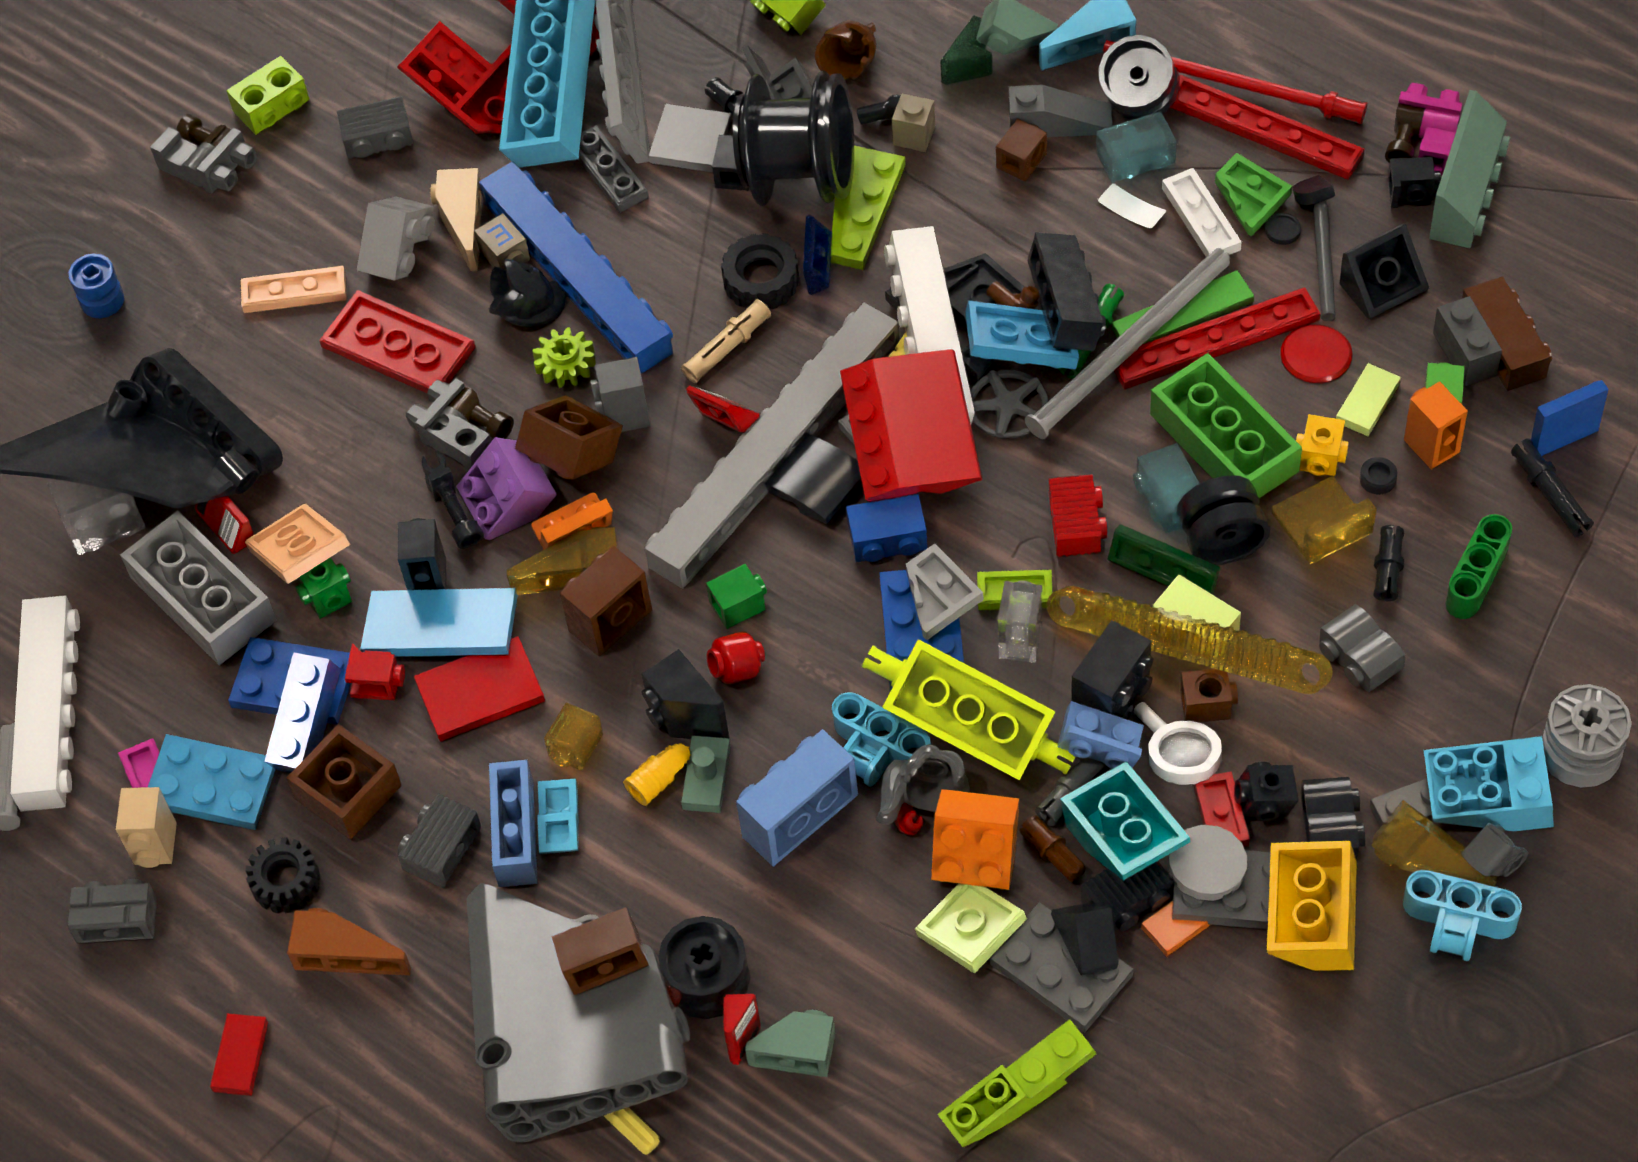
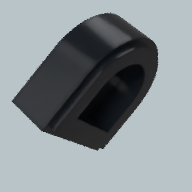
[1293,175,1335,205]

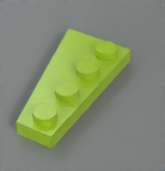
[830,145,906,270]

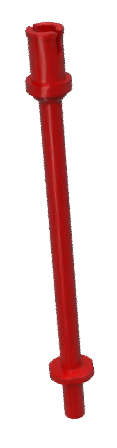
[1103,40,1368,124]

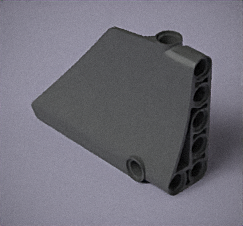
[467,883,690,1142]

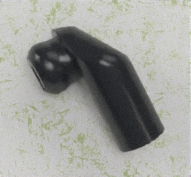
[857,94,900,125]

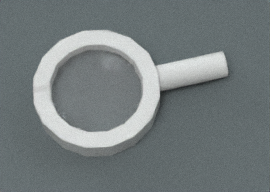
[1134,702,1222,785]

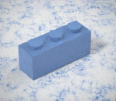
[489,760,538,887]

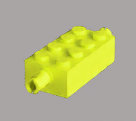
[862,639,1076,780]

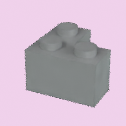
[357,197,435,280]

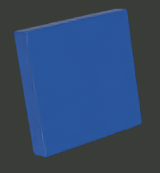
[1531,380,1609,456]

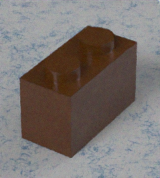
[552,907,649,995]

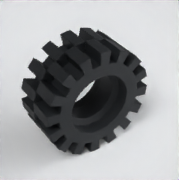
[245,838,320,914]

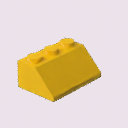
[1267,841,1357,971]

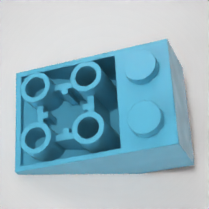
[1424,736,1554,831]

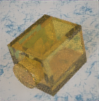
[544,702,603,771]

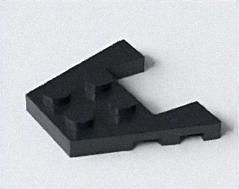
[885,253,1025,381]

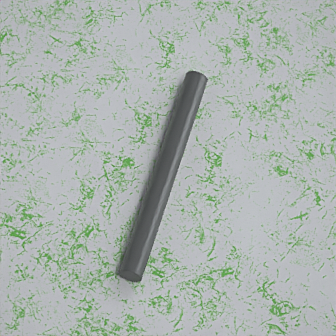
[1313,201,1335,321]

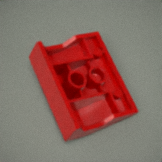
[840,349,982,502]

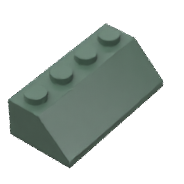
[1429,90,1510,249]

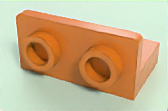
[531,492,613,556]

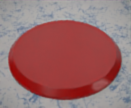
[1280,324,1352,383]

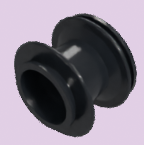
[733,71,854,206]

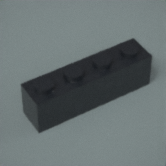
[1027,232,1106,351]

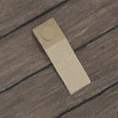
[430,168,482,271]

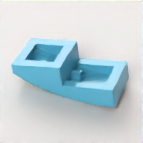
[537,778,579,854]

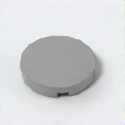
[1168,825,1247,901]

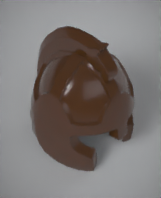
[815,20,877,80]

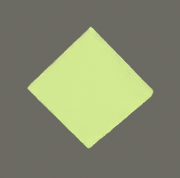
[915,883,1027,974]

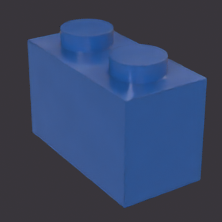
[846,494,928,562]

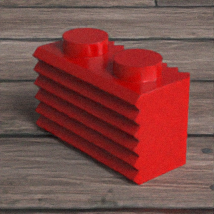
[1049,474,1107,557]

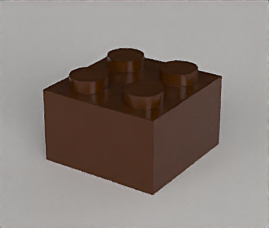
[515,395,623,480]
[560,546,652,657]
[286,724,402,840]

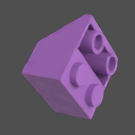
[456,437,557,540]

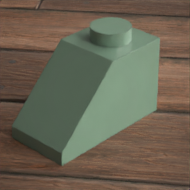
[976,0,1058,55]
[745,1010,836,1077]

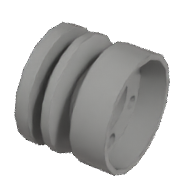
[1542,684,1632,788]

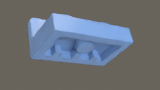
[1057,701,1144,769]

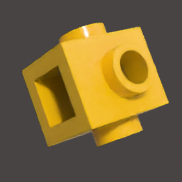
[1296,414,1349,476]

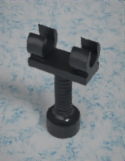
[422,451,484,549]

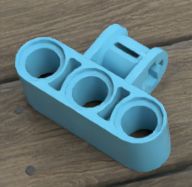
[832,692,931,787]
[1403,870,1522,962]

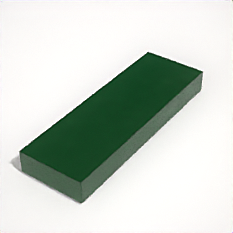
[1107,524,1221,595]

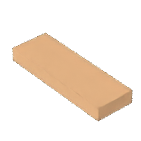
[241,266,347,313]

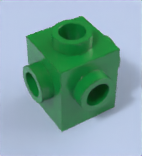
[295,557,352,619]

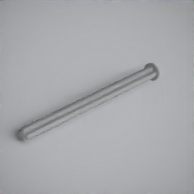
[1025,248,1230,439]

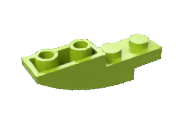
[938,1019,1096,1147]

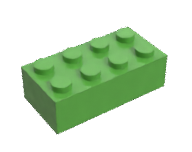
[1150,353,1302,498]

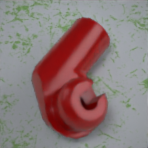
[894,803,924,835]

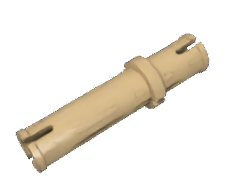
[681,299,771,383]

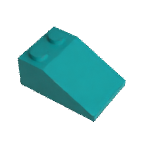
[1060,761,1191,880]

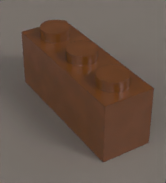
[1462,276,1552,391]

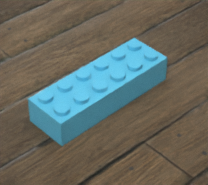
[499,0,595,168]

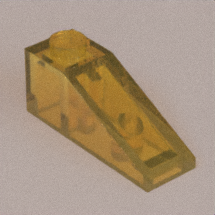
[507,527,619,595]
[1371,800,1497,887]

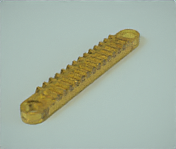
[1047,586,1332,694]

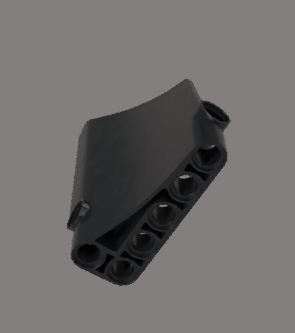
[0,348,283,508]

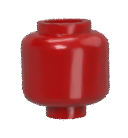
[706,631,765,684]

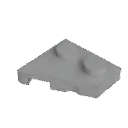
[906,543,983,640]

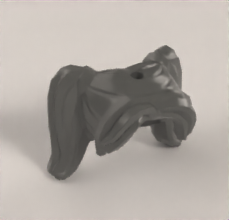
[876,744,970,825]

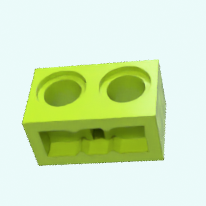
[226,56,310,135]

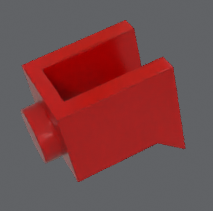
[345,643,405,701]

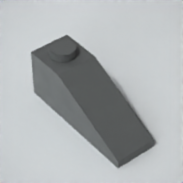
[1009,85,1113,137]

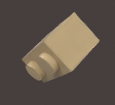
[116,787,177,868]

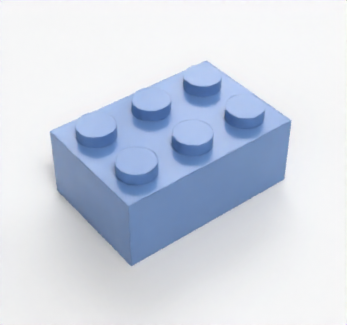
[736,729,858,867]

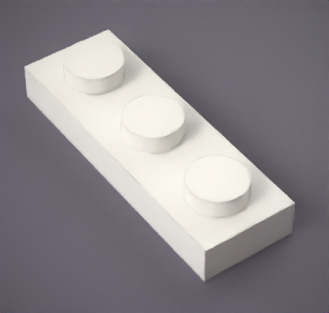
[1162,168,1242,257]

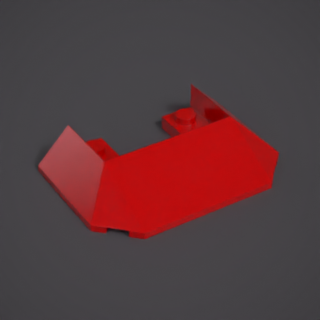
[398,0,600,133]

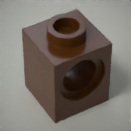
[996,119,1047,181]
[1180,668,1238,723]

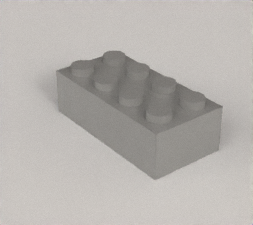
[120,511,277,666]

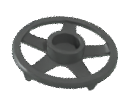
[970,370,1048,438]

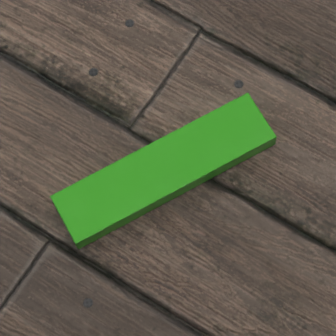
[1112,270,1254,344]

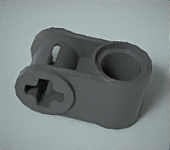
[1461,823,1529,877]

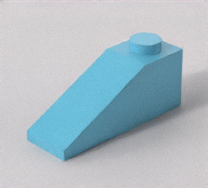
[1039,0,1136,70]

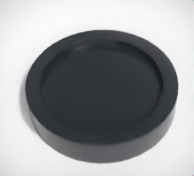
[1265,213,1301,245]

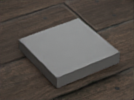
[648,104,731,172]

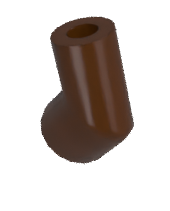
[986,281,1040,309]

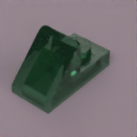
[940,15,993,85]

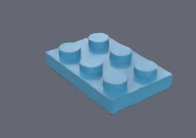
[965,301,1079,369]
[148,734,275,830]

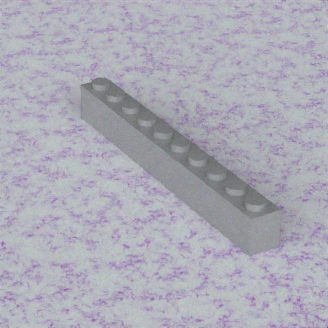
[645,303,900,589]

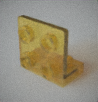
[1271,477,1377,565]

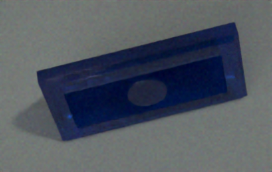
[803,215,832,295]

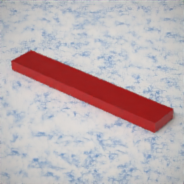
[1170,74,1364,180]
[1114,287,1320,390]

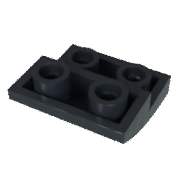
[764,434,862,524]

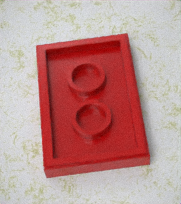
[414,636,545,742]

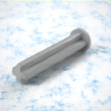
[0,723,20,831]

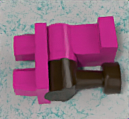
[1385,82,1462,176]

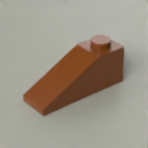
[287,908,411,976]

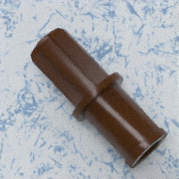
[1020,815,1086,882]

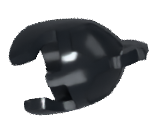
[489,259,567,327]

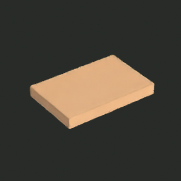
[245,504,350,584]

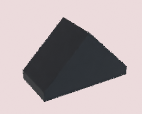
[1051,903,1119,976]

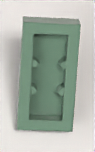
[681,736,731,813]

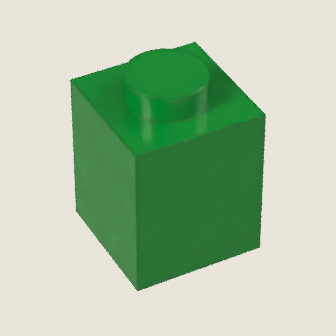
[706,564,767,629]

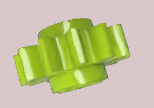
[532,327,596,388]

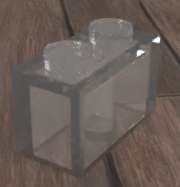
[998,581,1043,663]

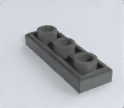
[578,125,649,213]

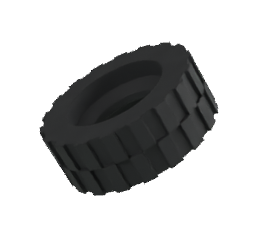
[721,233,799,310]

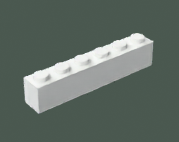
[884,226,975,424]
[10,596,80,812]

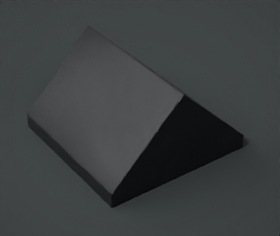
[1339,224,1430,319]

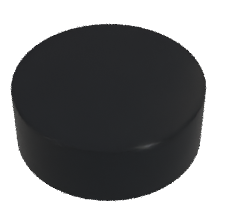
[1359,457,1397,495]

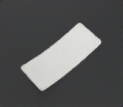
[1098,183,1166,228]

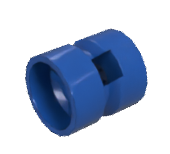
[68,253,124,318]

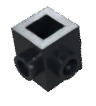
[1234,762,1299,821]

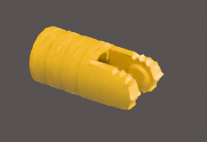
[623,743,691,806]

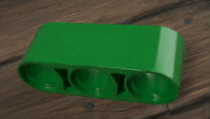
[1445,514,1512,619]

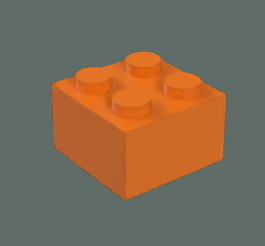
[931,789,1019,890]

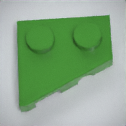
[1215,153,1292,236]

